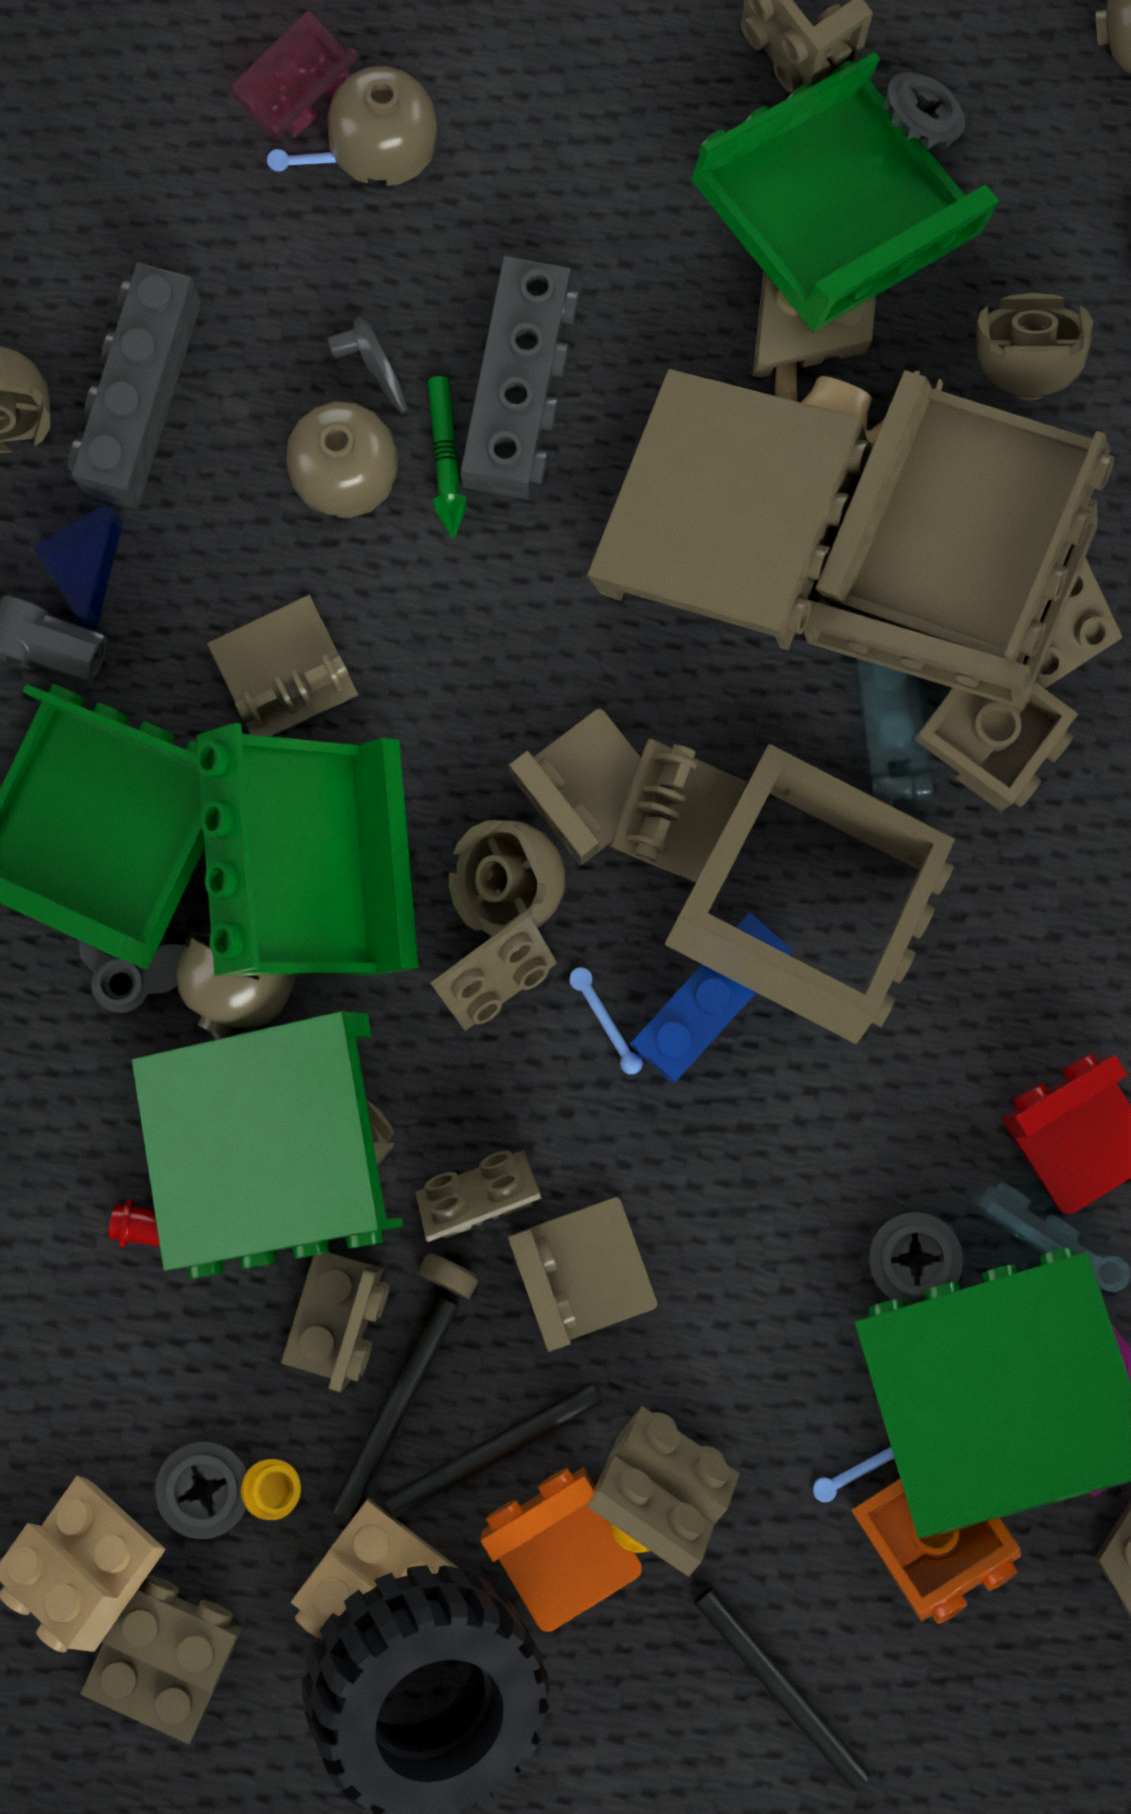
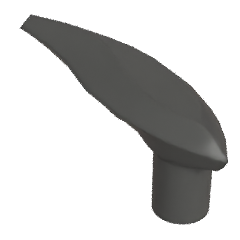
[328,316,407,414]

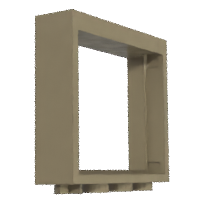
[664,744,955,1044]

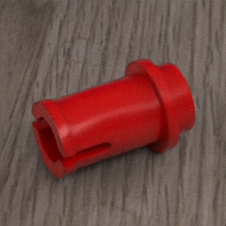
[109,1200,160,1247]

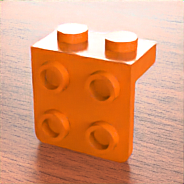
[480,1467,642,1632]

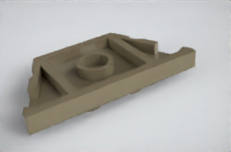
[752,271,876,377]

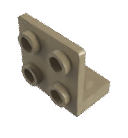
[741,0,873,92]
[509,709,641,866]
[508,1197,657,1352]
[281,1252,391,1392]

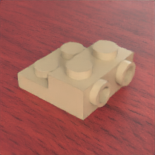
[0,1476,166,1653]
[291,1498,458,1639]

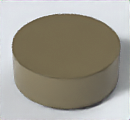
[417,1253,479,1300]

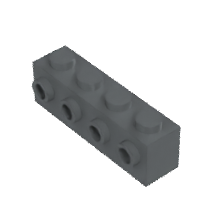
[461,256,579,500]
[68,262,201,509]

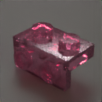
[228,10,360,142]

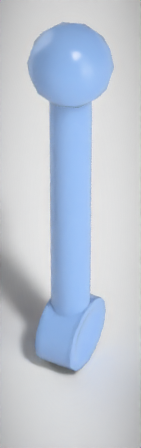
[267,149,336,172]
[570,967,643,1075]
[813,1447,895,1502]

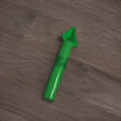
[428,376,467,539]

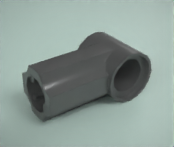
[0,596,108,684]

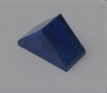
[33,505,124,630]

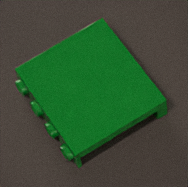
[691,52,999,332]
[0,684,205,970]
[196,723,419,976]
[132,1011,404,1279]
[855,1247,1131,1538]

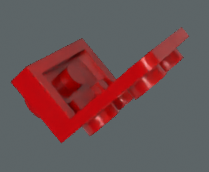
[1001,1052,1131,1214]

